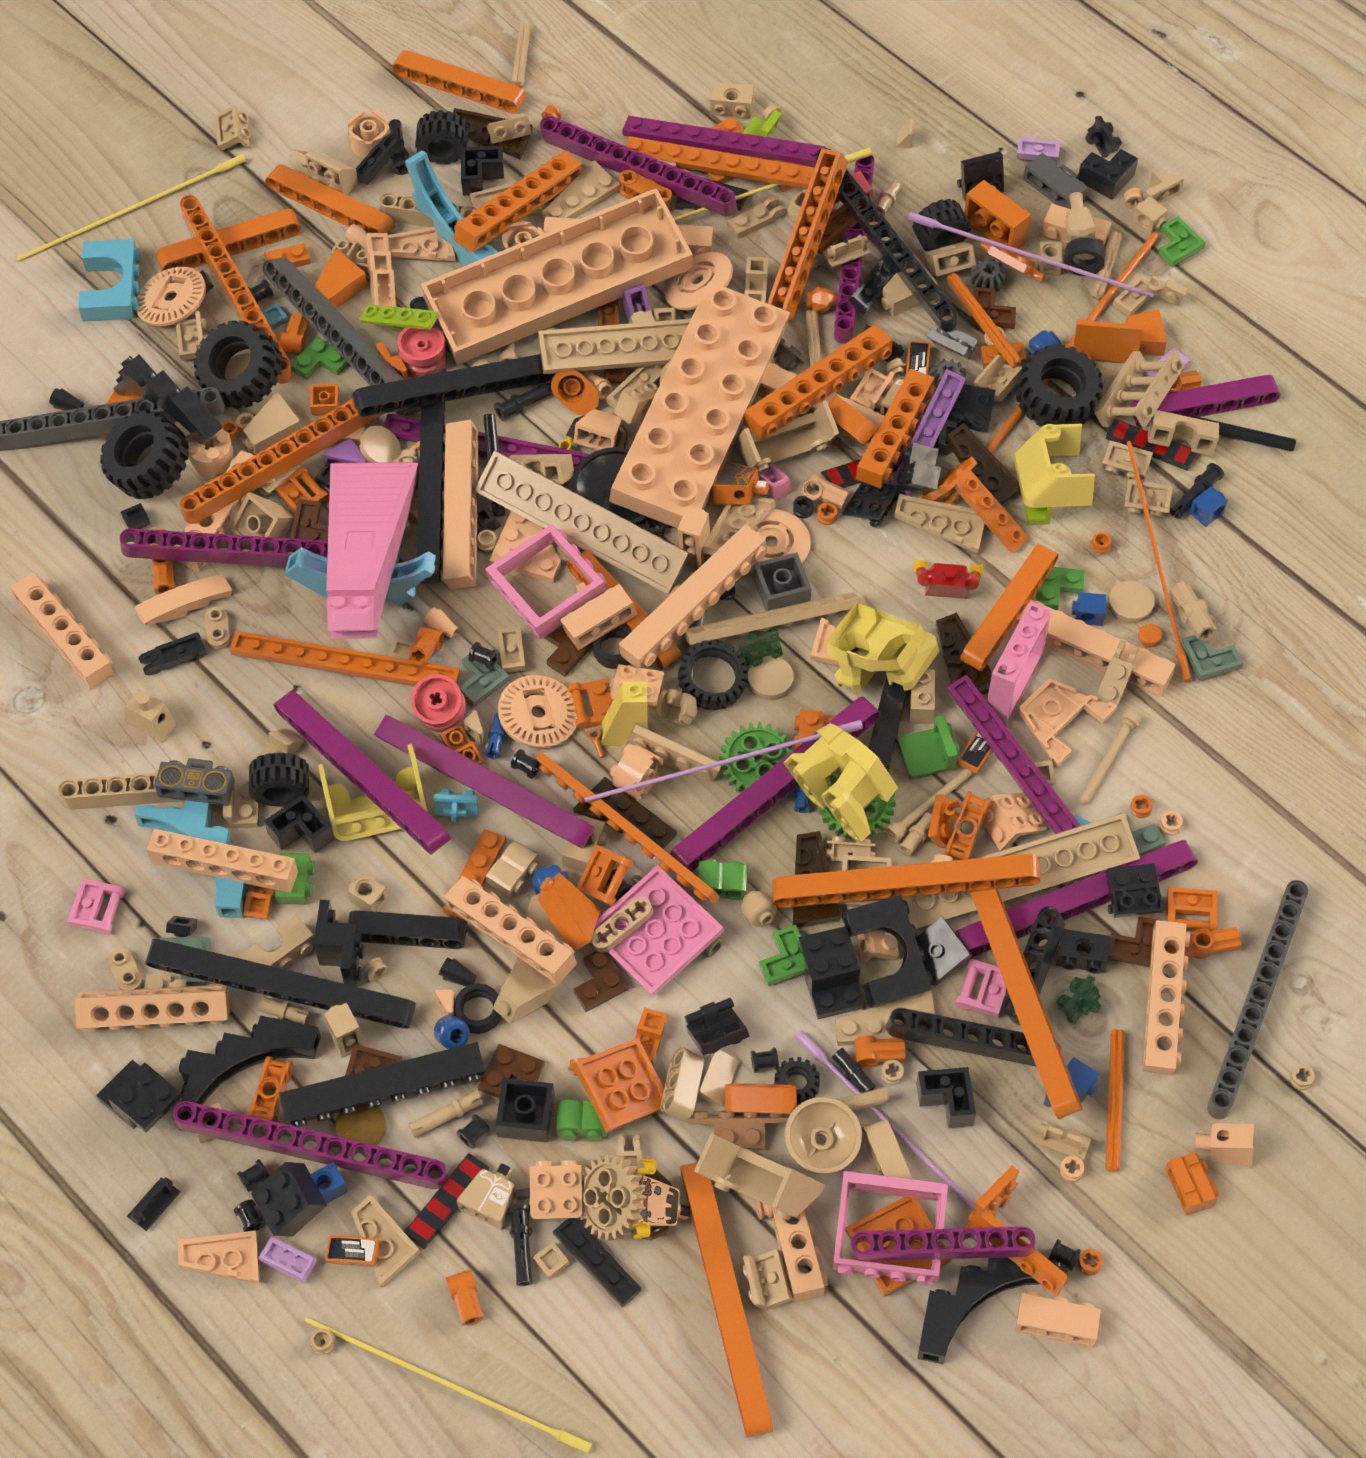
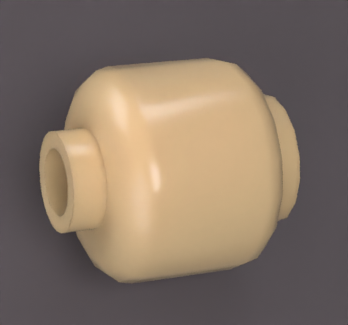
[741,891,777,927]

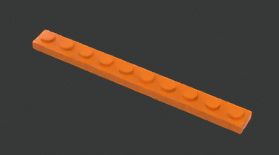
[625,136,814,189]
[230,631,461,686]
[535,751,720,905]

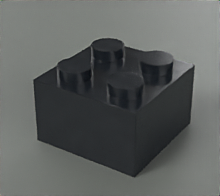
[495,1078,555,1142]
[251,1162,327,1236]

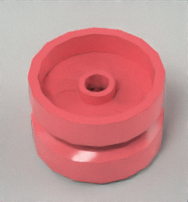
[397,325,447,378]
[411,674,466,732]

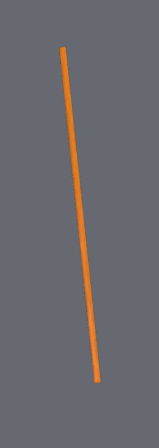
[944,232,1159,505]

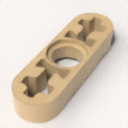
[591,897,653,953]

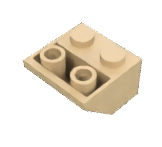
[305,152,358,196]

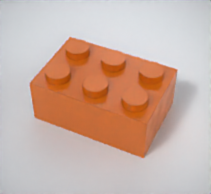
[964,180,1031,249]

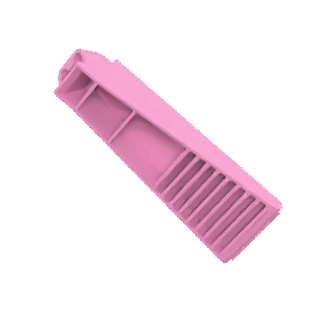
[327,462,419,639]

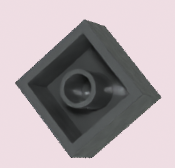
[753,552,812,611]

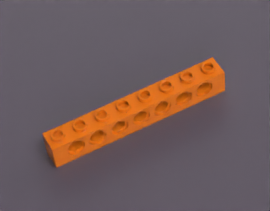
[767,148,848,322]
[454,151,583,253]
[744,324,893,441]

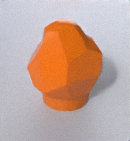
[806,287,838,314]

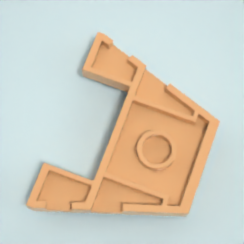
[1018,678,1117,768]

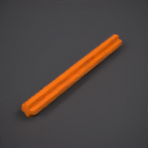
[947,273,1021,368]
[1105,1029,1125,1172]

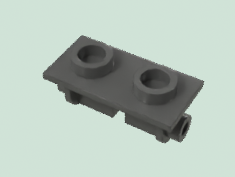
[774,338,804,371]

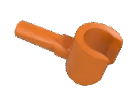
[586,726,605,758]

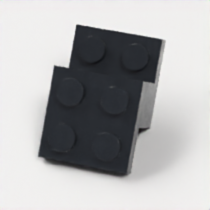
[314,900,365,986]
[798,926,866,1019]
[96,1060,182,1133]

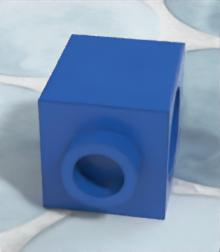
[1190,486,1228,527]
[1071,592,1106,626]
[311,1162,348,1203]

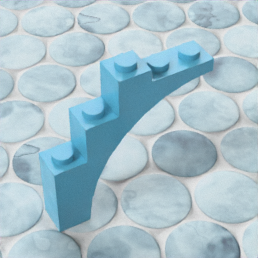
[405,150,498,266]
[285,547,436,606]
[135,801,249,918]

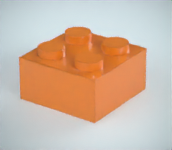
[310,384,339,415]

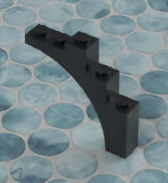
[113,354,223,445]
[174,1016,321,1132]
[917,1245,1069,1364]

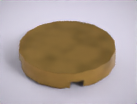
[335,1105,386,1146]

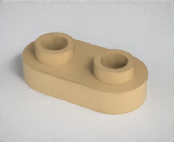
[204,607,231,650]
[108,948,143,990]

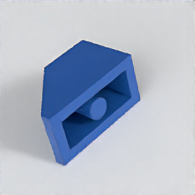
[1044,1057,1099,1107]

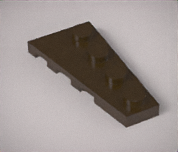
[452,108,533,160]
[946,423,1021,505]
[936,612,992,704]
[573,777,677,849]
[792,831,841,927]

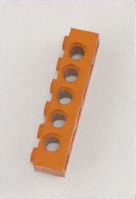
[856,369,936,489]

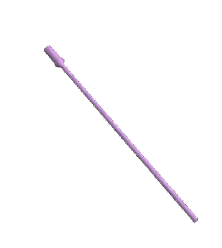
[907,212,1154,297]
[584,720,863,802]
[795,1030,976,1210]

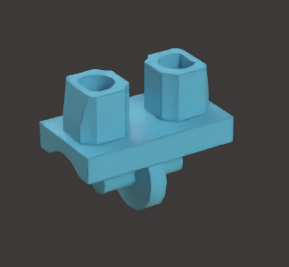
[434,789,478,823]

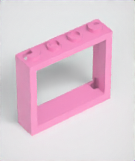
[485,524,607,640]
[987,602,1052,726]
[833,1171,948,1285]

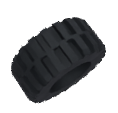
[194,320,282,409]
[1015,345,1104,427]
[100,410,189,499]

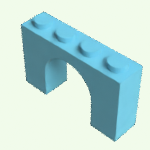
[79,239,141,322]

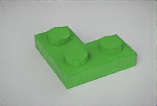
[1158,216,1205,267]
[290,337,349,379]
[1036,567,1085,610]
[759,924,805,986]

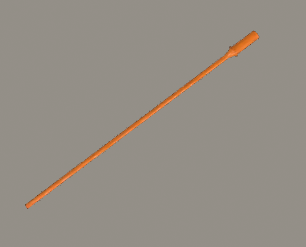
[1127,441,1192,683]

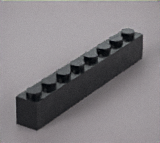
[279,1042,485,1127]

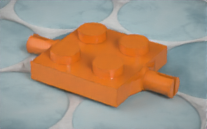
[980,242,1046,283]

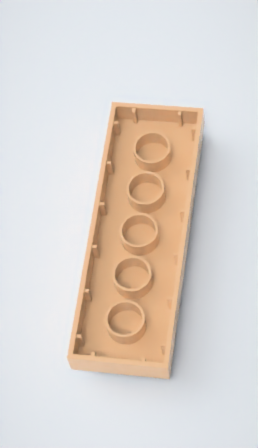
[421,188,693,365]
[609,281,790,528]

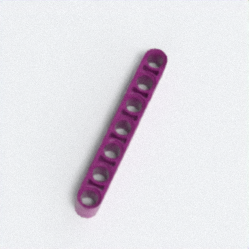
[1129,375,1281,428]
[851,1226,1036,1262]

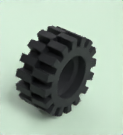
[774,1057,820,1106]

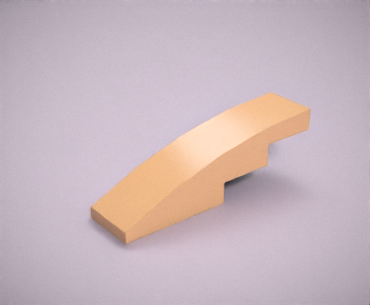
[365,233,396,307]
[135,574,232,626]

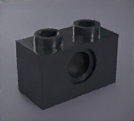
[1056,929,1111,974]

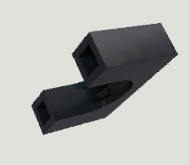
[841,895,932,1008]

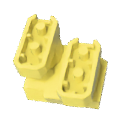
[827,603,939,693]
[784,723,898,843]

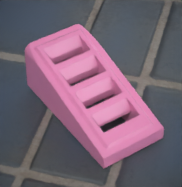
[758,464,792,501]

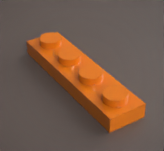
[443,829,507,921]

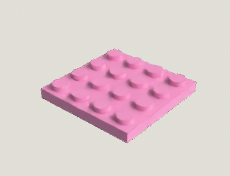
[594,865,724,997]

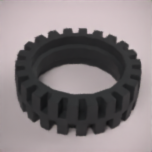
[678,640,748,710]

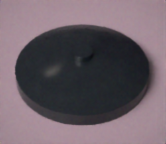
[572,447,649,526]

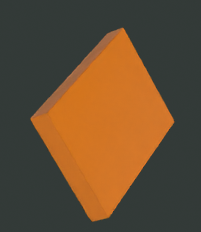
[1073,320,1143,363]

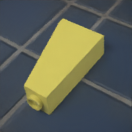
[601,682,648,746]

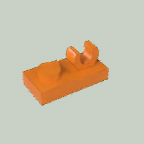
[928,794,962,848]

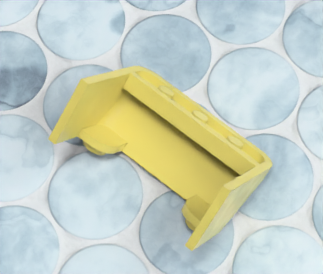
[1014,424,1095,508]
[318,744,427,841]

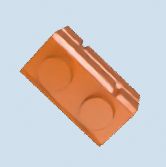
[1165,1152,1219,1215]

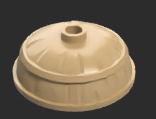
[785,1097,862,1174]

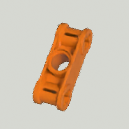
[619,170,672,213]
[944,791,991,860]
[248,1056,293,1122]

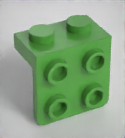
[898,715,960,778]

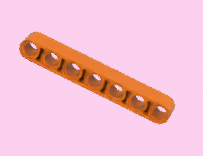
[392,50,526,113]
[265,164,395,234]
[156,208,301,271]
[960,544,1059,671]
[567,550,682,670]

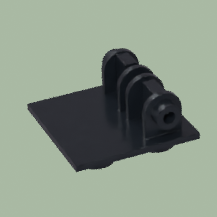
[947,384,996,432]
[842,482,899,528]

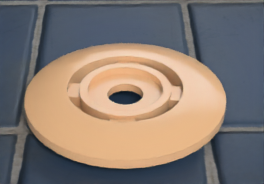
[665,252,733,310]
[136,267,206,326]
[753,509,811,564]
[498,675,577,749]

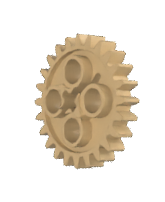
[580,1155,646,1240]

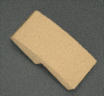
[330,238,368,272]

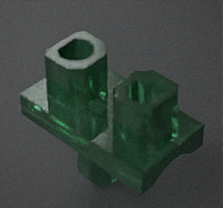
[739,630,783,667]
[1057,975,1102,1024]

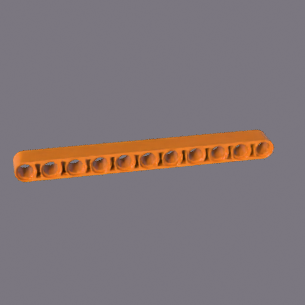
[180,195,292,384]
[180,399,386,524]
[772,854,1041,908]
[970,889,1082,1120]
[680,1162,773,1438]

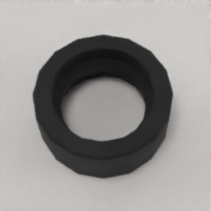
[1064,238,1105,276]
[593,624,632,669]
[454,983,501,1034]

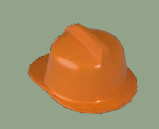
[551,369,599,415]

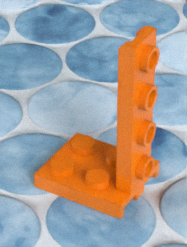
[921,457,1030,553]
[963,1165,1068,1297]

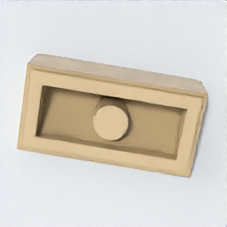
[699,1050,739,1106]

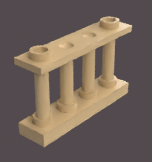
[1094,350,1184,427]

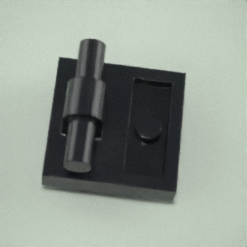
[957,151,1004,202]
[1105,863,1164,918]
[684,997,750,1056]

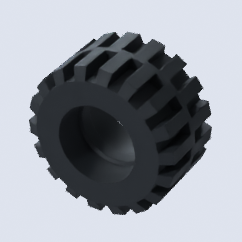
[415,110,469,164]
[912,199,971,252]
[249,752,309,807]

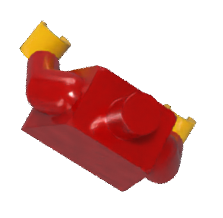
[913,558,983,599]

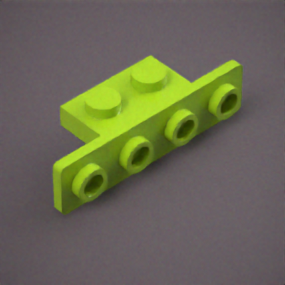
[359,305,439,331]

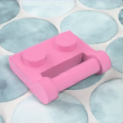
[67,879,126,935]
[955,960,1007,1018]

